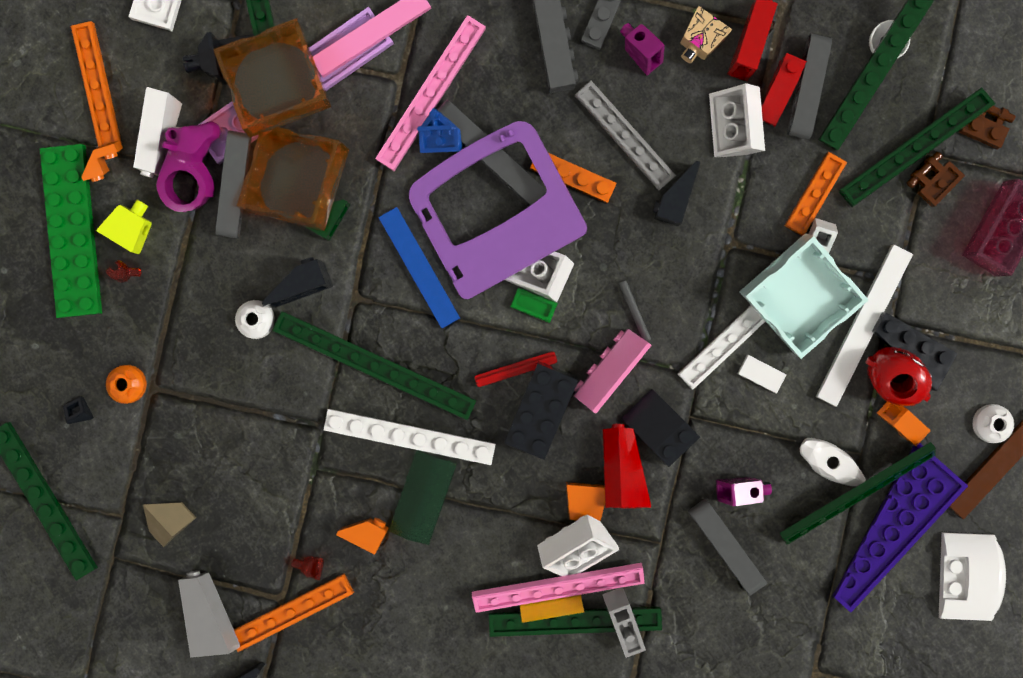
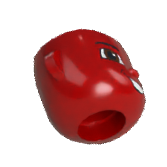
[865,347,932,406]

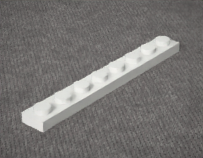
[324,409,496,465]

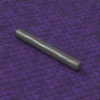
[619,280,651,341]

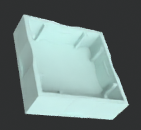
[740,233,869,359]

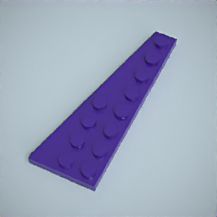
[833,443,968,613]

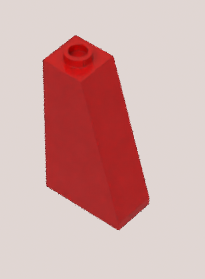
[727,0,778,82]
[603,424,651,509]

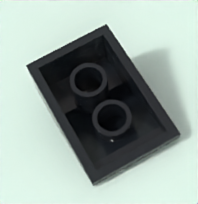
[262,257,333,309]
[621,389,700,467]

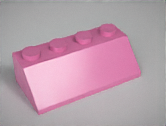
[573,329,652,414]

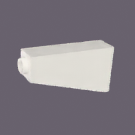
[133,87,182,178]

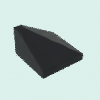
[63,396,94,424]

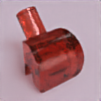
[105,260,141,283]
[291,557,324,580]

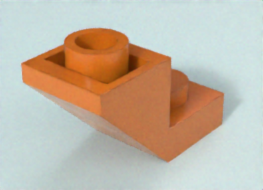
[82,140,123,182]
[877,402,930,447]

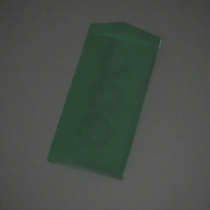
[389,450,457,545]

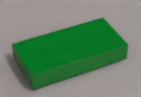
[510,287,558,323]

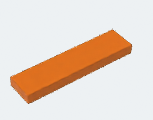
[784,152,847,236]

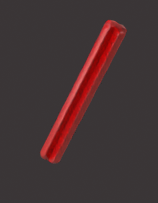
[475,351,557,387]

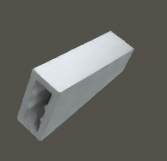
[178,570,240,658]

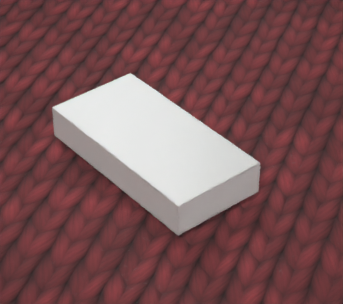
[737,355,786,394]

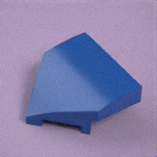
[417,108,462,153]

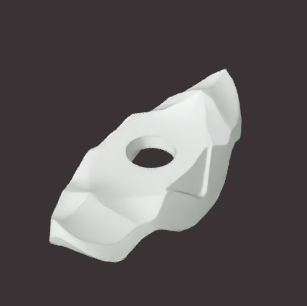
[800,438,866,487]

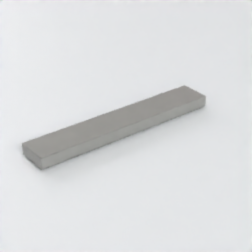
[575,81,676,190]

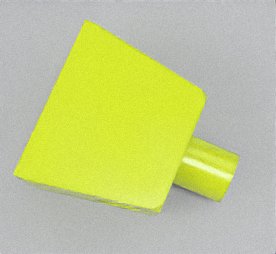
[97,199,152,254]

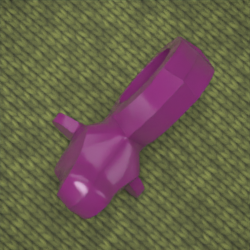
[156,121,222,212]

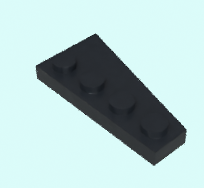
[872,312,958,391]

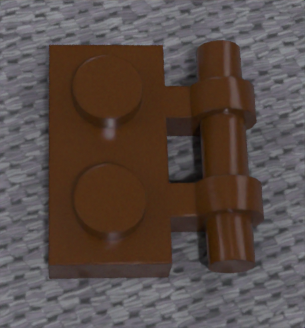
[959,106,1016,150]
[906,152,965,207]

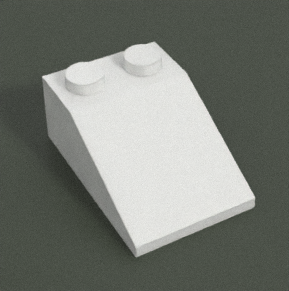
[505,252,574,302]

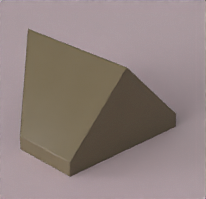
[143,502,196,547]

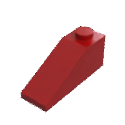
[761,53,807,127]

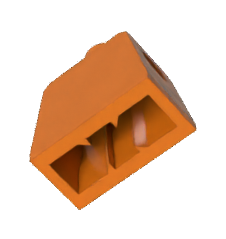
[566,482,605,521]

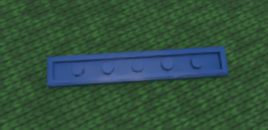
[378,207,460,329]

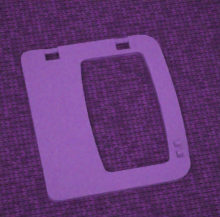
[409,121,587,299]

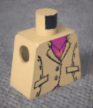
[680,6,732,63]

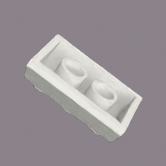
[709,83,765,157]
[537,515,619,576]

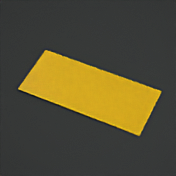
[520,595,584,623]

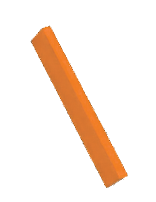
[71,21,122,147]
[234,573,354,652]

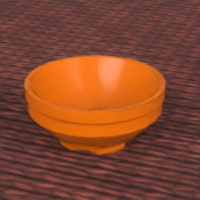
[106,365,147,404]

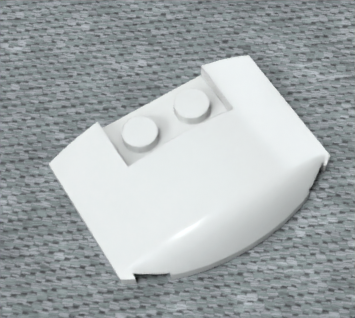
[939,532,1006,621]

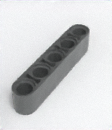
[787,33,832,140]
[216,130,252,239]
[688,498,767,596]

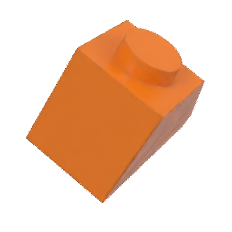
[336,518,389,555]

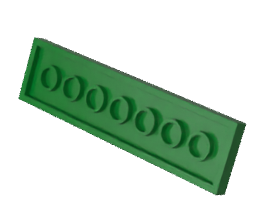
[40,144,102,318]

